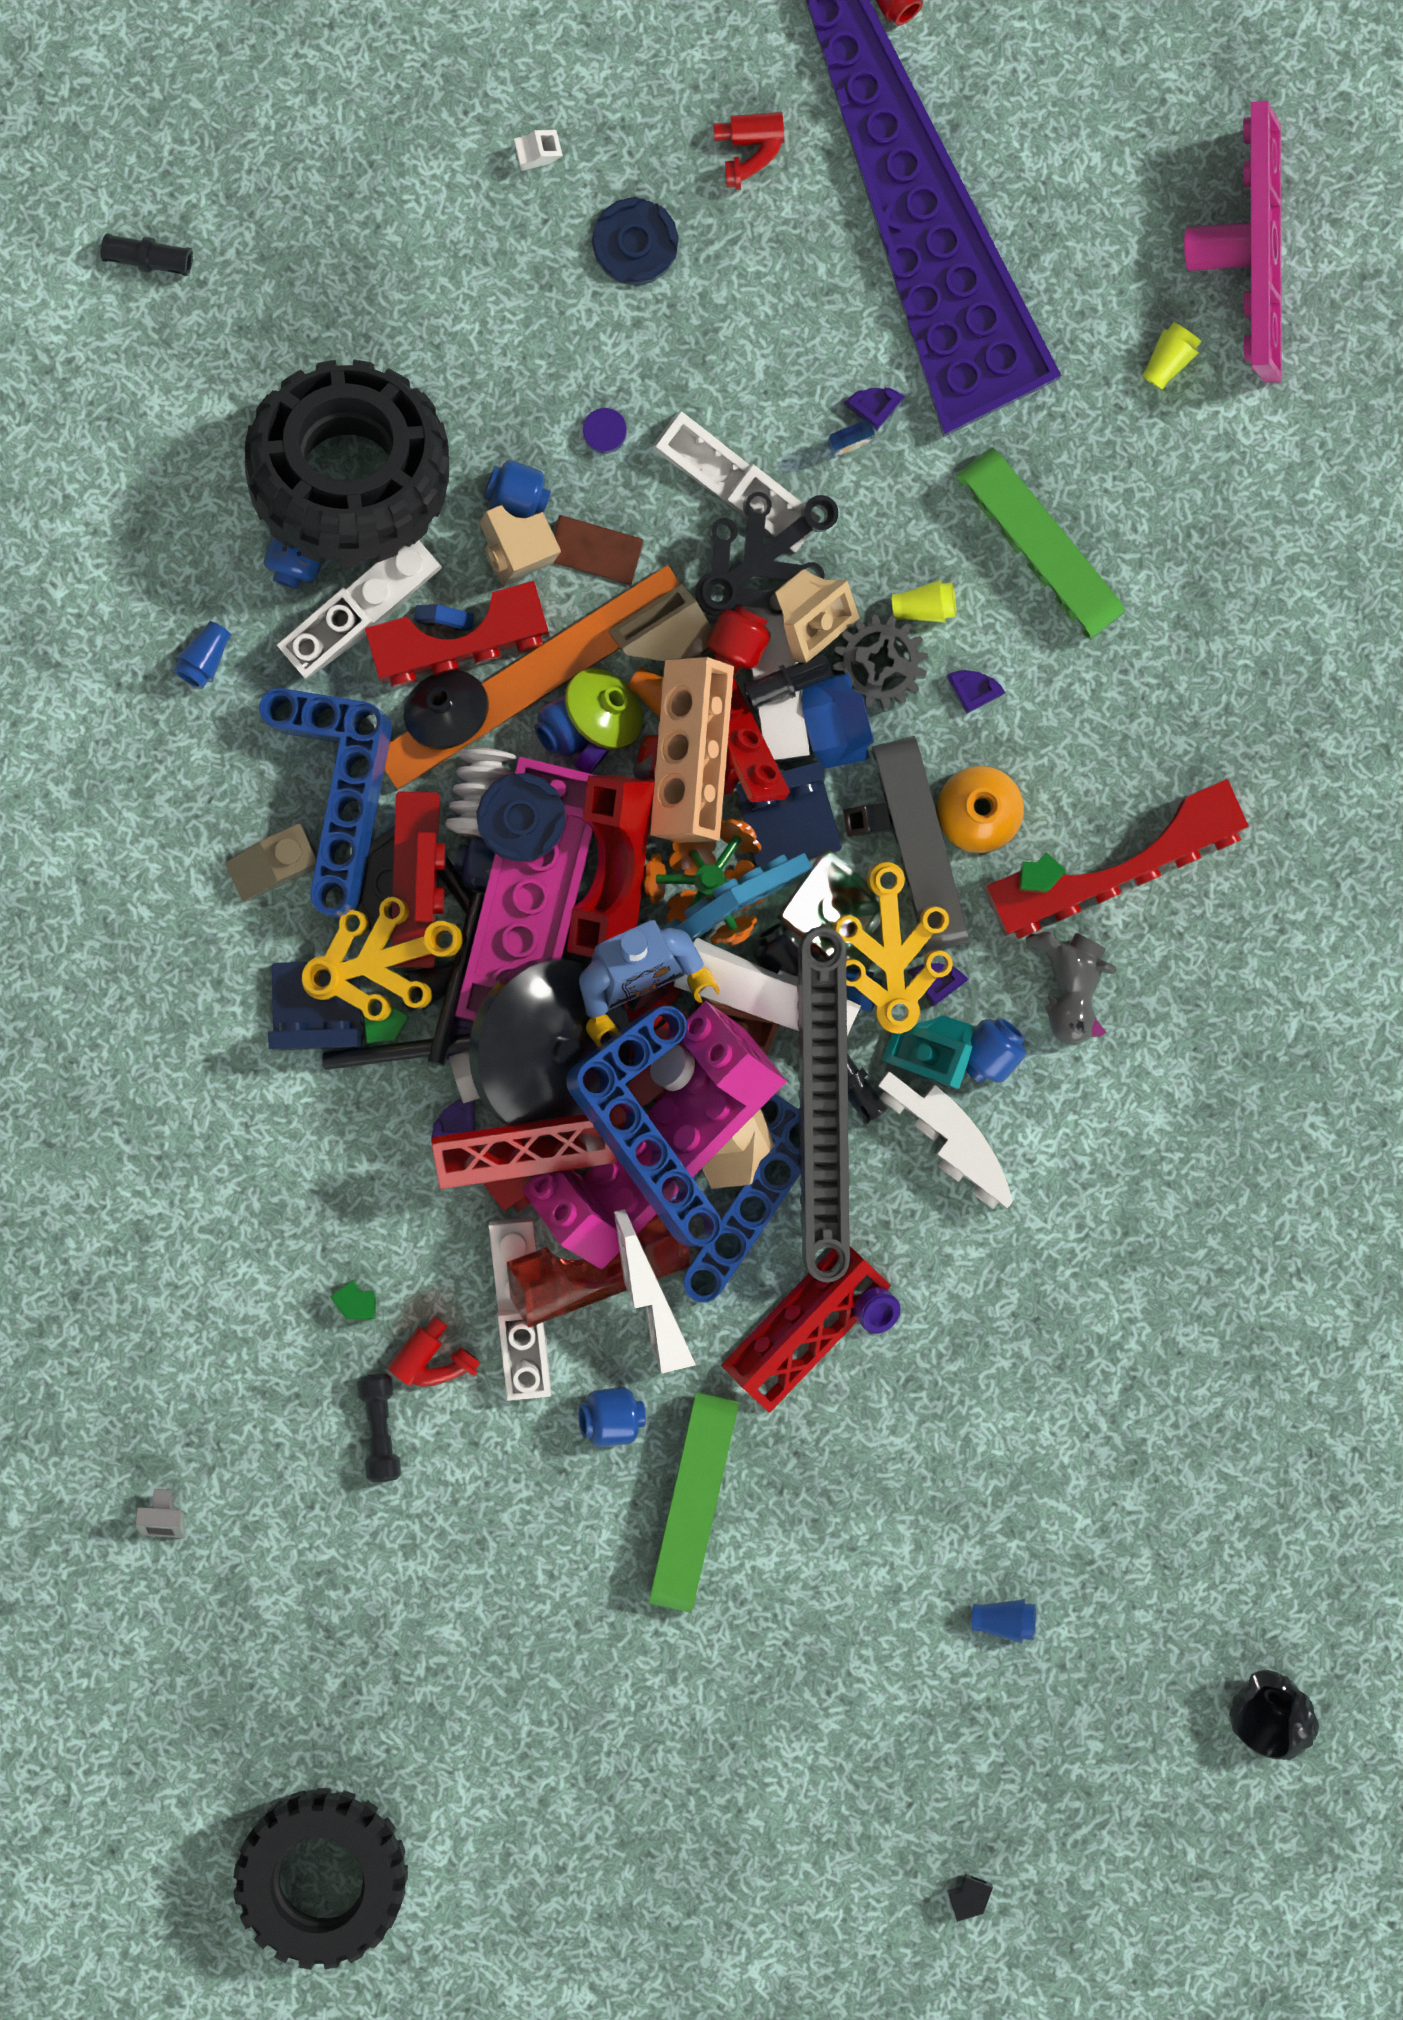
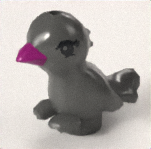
[1026,932,1117,1045]

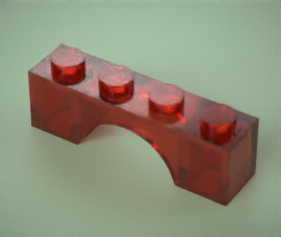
[506,1214,690,1328]

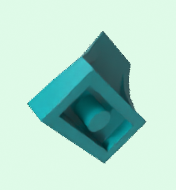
[882,1015,975,1089]

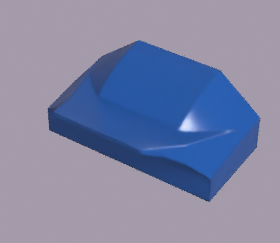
[802,673,874,769]

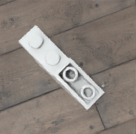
[277,540,442,679]
[877,1072,1013,1209]
[489,1217,551,1401]

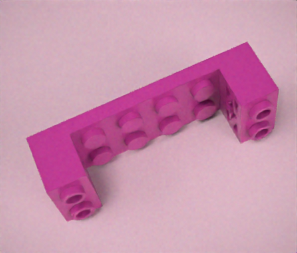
[455,757,598,1021]
[522,1001,787,1270]

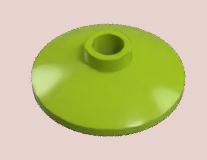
[565,668,643,750]

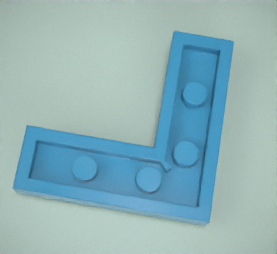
[660,853,813,942]

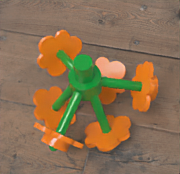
[642,818,765,946]

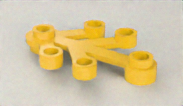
[833,861,953,1034]
[302,897,463,1021]

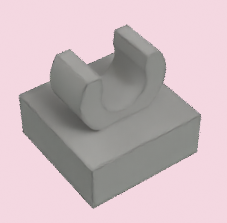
[135,1489,186,1538]

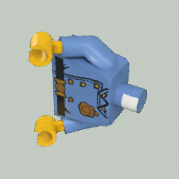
[579,920,720,1047]

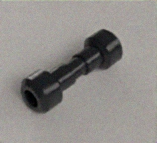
[357,1373,401,1482]

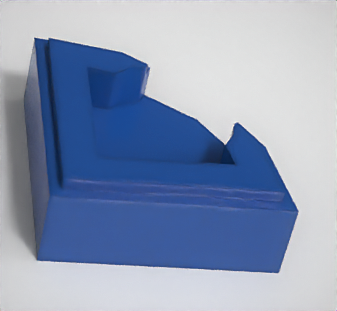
[413,604,475,631]

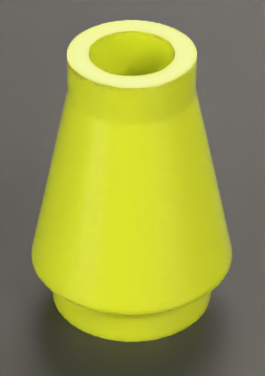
[1141,322,1202,391]
[892,579,957,623]

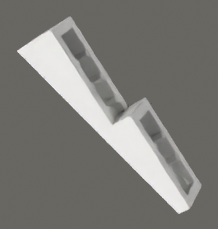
[651,411,821,553]
[743,589,810,763]
[674,938,861,1036]
[614,1209,695,1373]

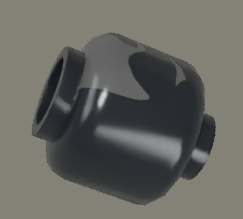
[754,921,819,977]

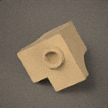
[479,505,561,588]

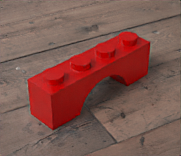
[365,581,550,688]
[567,775,655,957]

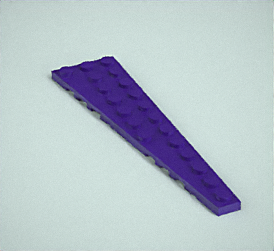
[805,0,1062,437]

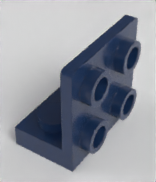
[735,761,842,872]
[268,960,362,1051]

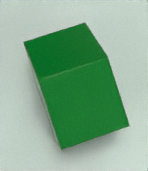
[1019,852,1067,893]
[364,1006,410,1044]
[330,1280,376,1319]

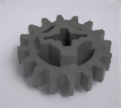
[833,614,928,711]

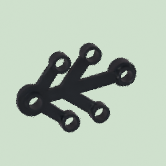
[695,492,839,616]

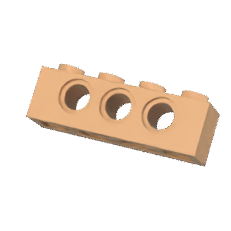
[650,657,734,843]

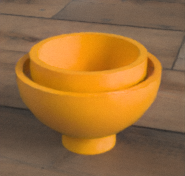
[936,766,1024,853]

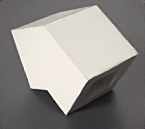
[514,130,563,171]
[449,1051,480,1103]

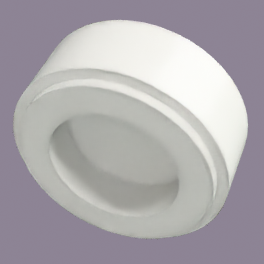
[650,1045,695,1091]

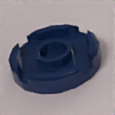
[592,197,679,286]
[477,773,566,863]

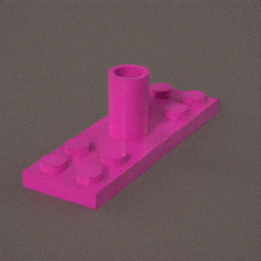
[1184,101,1282,383]

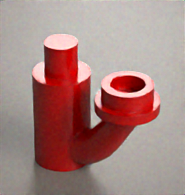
[713,112,784,190]
[386,1315,481,1387]

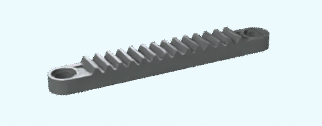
[797,926,850,1282]

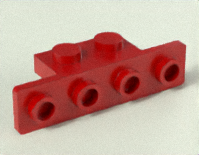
[711,657,790,802]
[391,791,446,968]

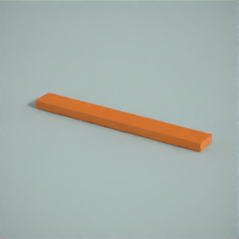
[385,565,680,791]

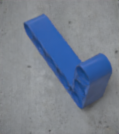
[259,688,392,919]
[566,1006,722,1246]
[684,1094,801,1302]

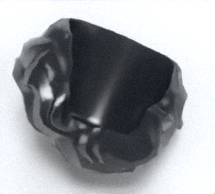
[1229,1670,1319,1760]

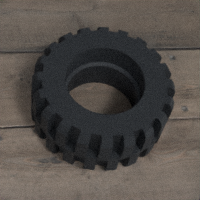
[233,1788,408,1970]

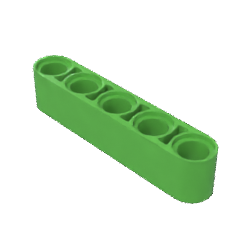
[956,447,1125,640]
[649,1392,739,1613]

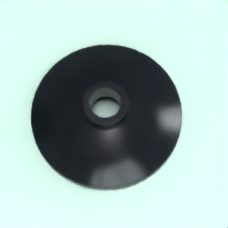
[404,670,489,749]

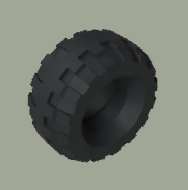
[245,359,449,567]

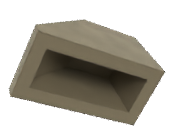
[608,584,713,661]
[225,823,317,903]

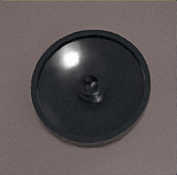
[469,957,631,1137]

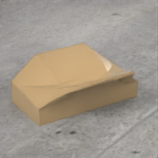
[775,569,860,663]
[702,1109,775,1189]

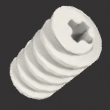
[445,747,516,838]

